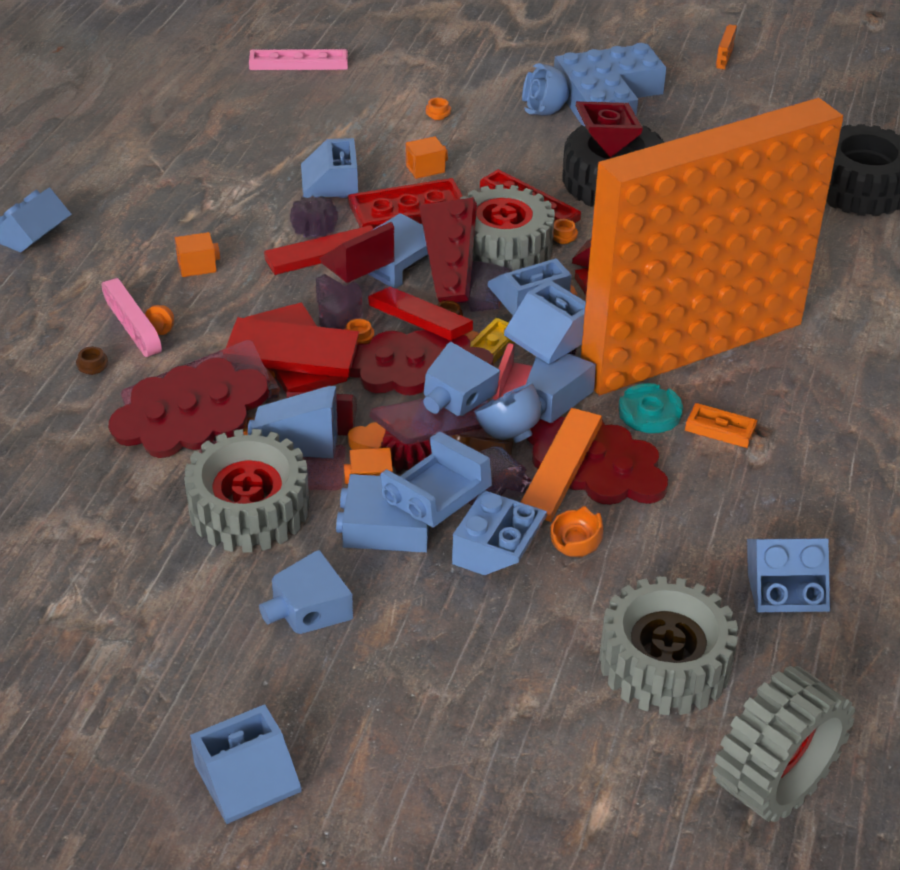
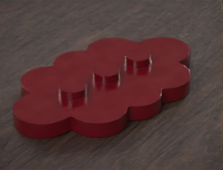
[349,330,494,396]
[108,357,269,458]
[527,412,668,505]

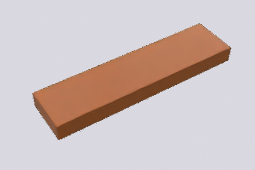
[521,408,602,522]

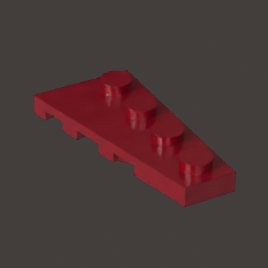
[419,197,477,302]

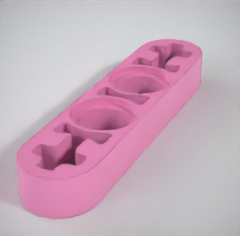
[102,278,162,357]

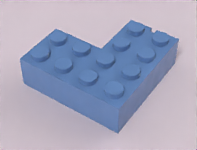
[554,43,666,126]

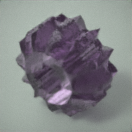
[290,195,338,239]

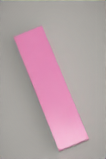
[249,49,348,70]

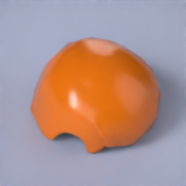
[550,506,604,558]

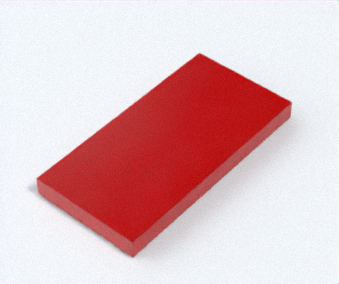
[348,178,463,229]
[245,302,347,393]
[223,317,359,378]

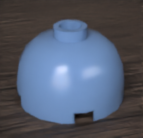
[522,63,569,116]
[474,383,541,443]

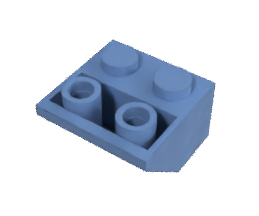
[301,138,358,199]
[0,187,72,253]
[488,258,572,315]
[504,280,586,364]
[452,491,547,575]
[747,538,830,612]
[190,704,302,825]

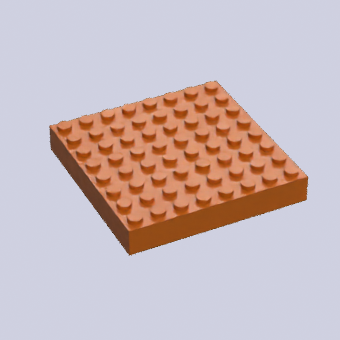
[581,98,844,396]

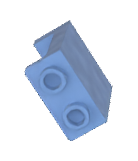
[368,213,429,288]
[380,431,492,528]

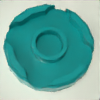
[618,383,683,433]

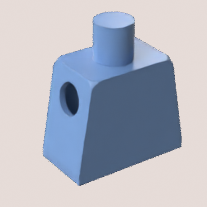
[423,341,500,416]
[259,550,353,634]

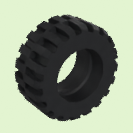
[826,124,900,216]
[562,125,665,207]

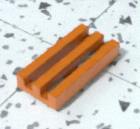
[716,24,737,70]
[685,403,758,448]

